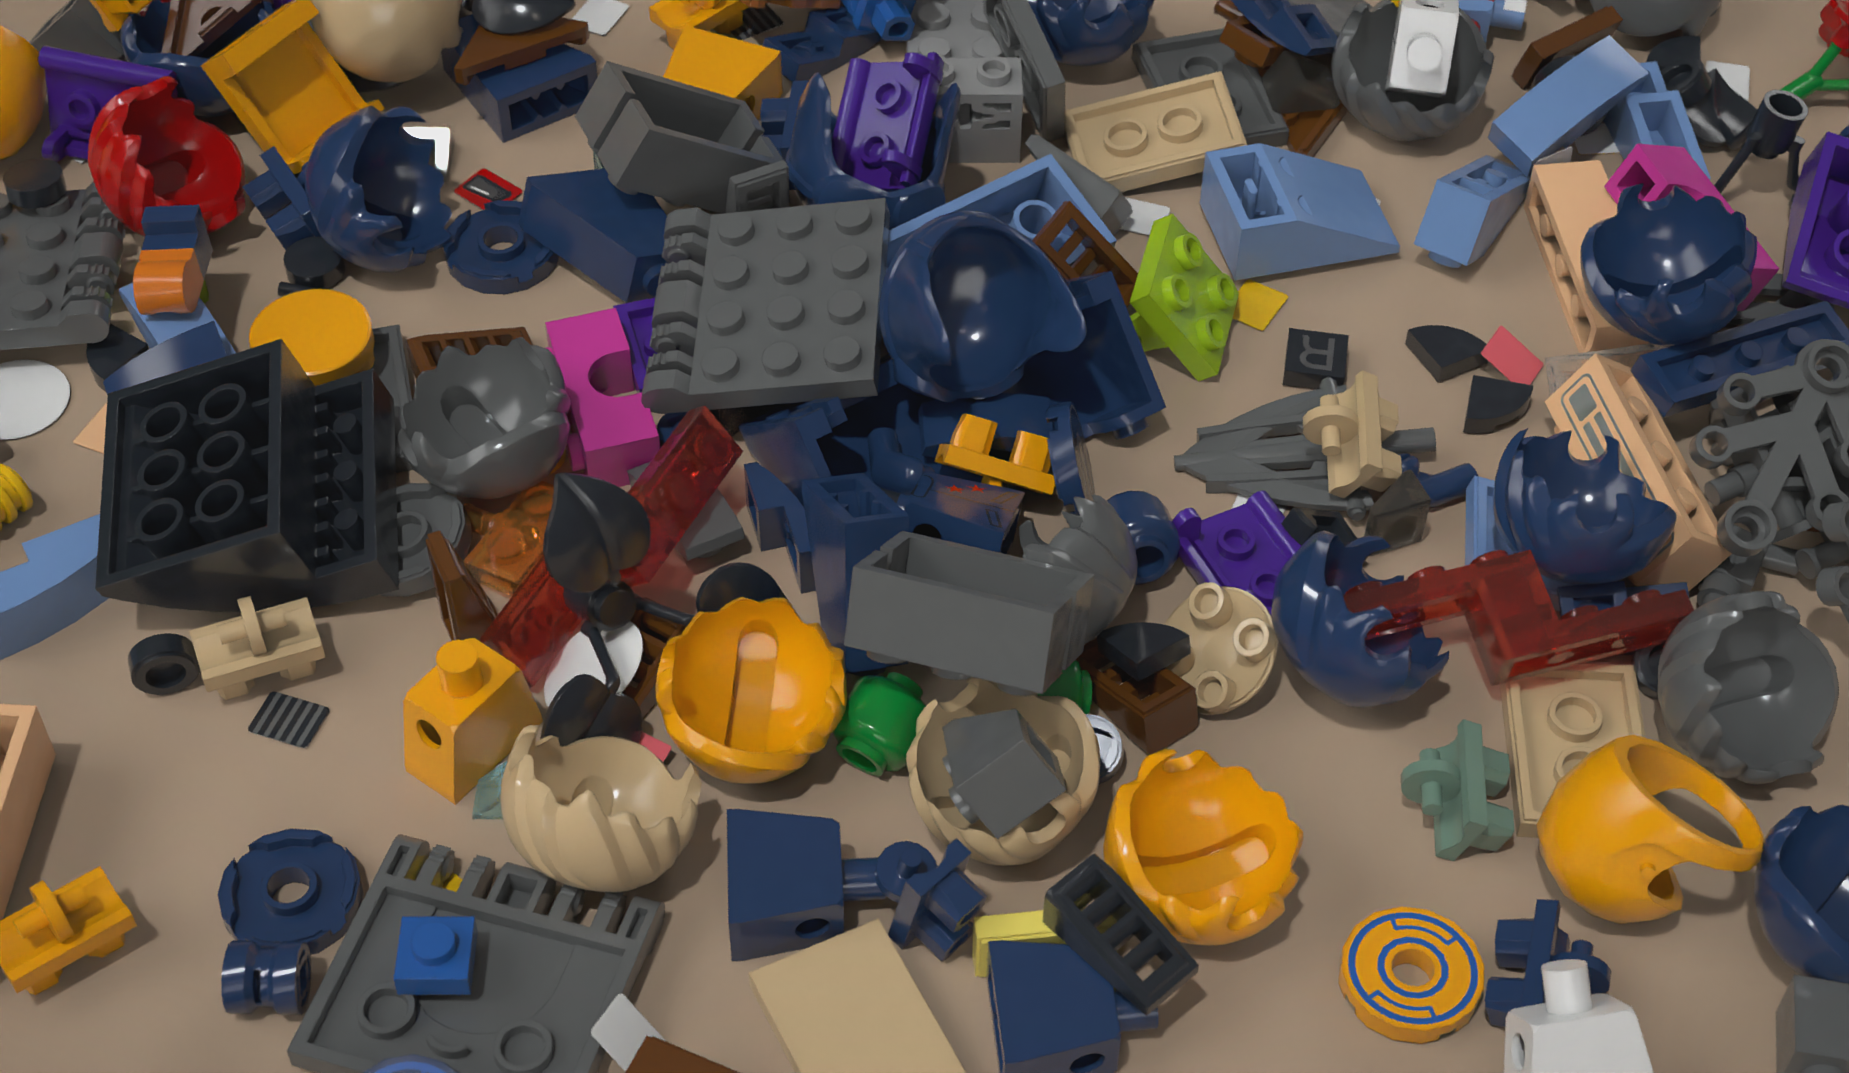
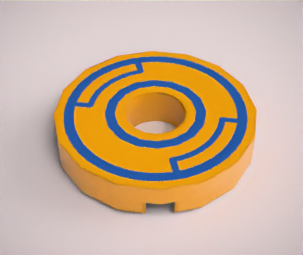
[1339,906,1484,1044]

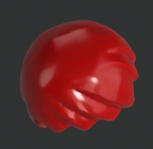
[88,76,246,237]

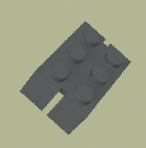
[575,61,783,214]
[844,531,1095,696]

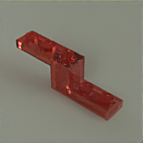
[479,405,743,687]
[1343,550,1694,686]

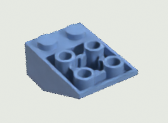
[1200,143,1400,280]

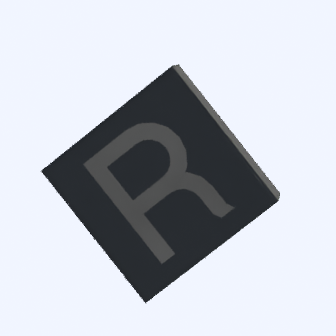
[1282,328,1349,389]

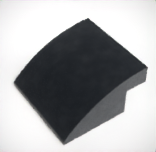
[95,339,399,612]

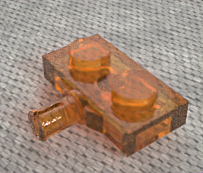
[463,481,554,599]

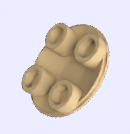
[1164,582,1278,714]

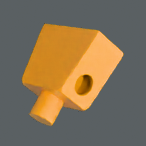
[663,26,782,120]
[403,638,543,805]

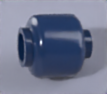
[1106,491,1181,585]

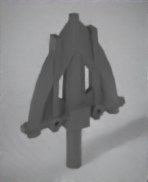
[1173,377,1436,521]

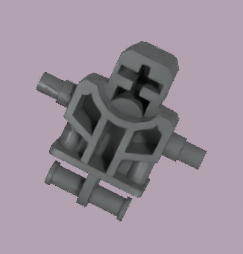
[1704,365,1849,579]

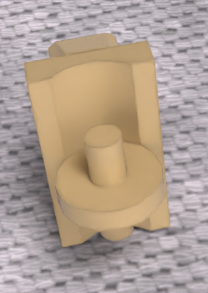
[1303,370,1402,499]
[189,596,326,700]

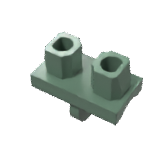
[1400,719,1514,861]

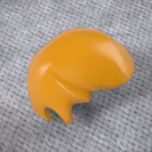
[655,597,847,784]
[1103,749,1304,946]

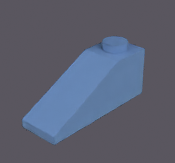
[1414,155,1532,268]

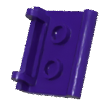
[38,46,178,161]
[832,52,944,192]
[1172,490,1301,614]

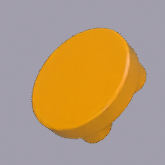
[249,289,375,386]

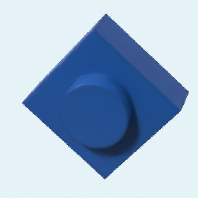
[393,916,478,995]

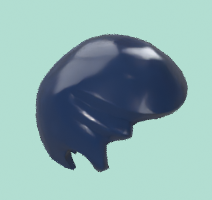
[121,0,275,117]
[1028,0,1155,66]
[304,106,452,273]
[1580,183,1757,346]
[1493,428,1677,585]
[1271,531,1449,708]
[1754,804,1849,984]

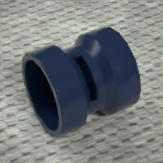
[221,940,311,1015]

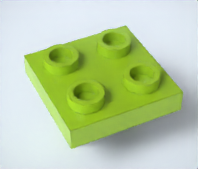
[1130,213,1239,382]

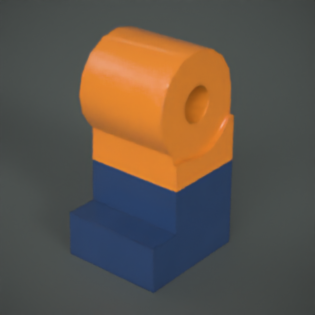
[133,205,213,315]

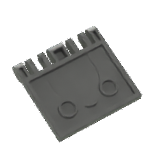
[0,181,126,350]
[641,198,890,414]
[287,834,665,1073]

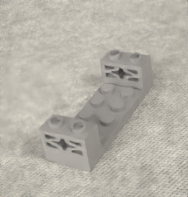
[907,0,1023,163]

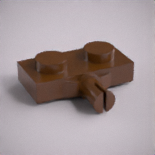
[1214,0,1303,68]

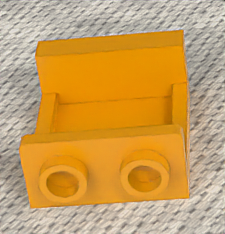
[201,0,385,174]

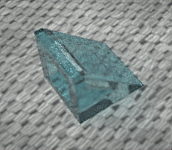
[472,760,508,819]

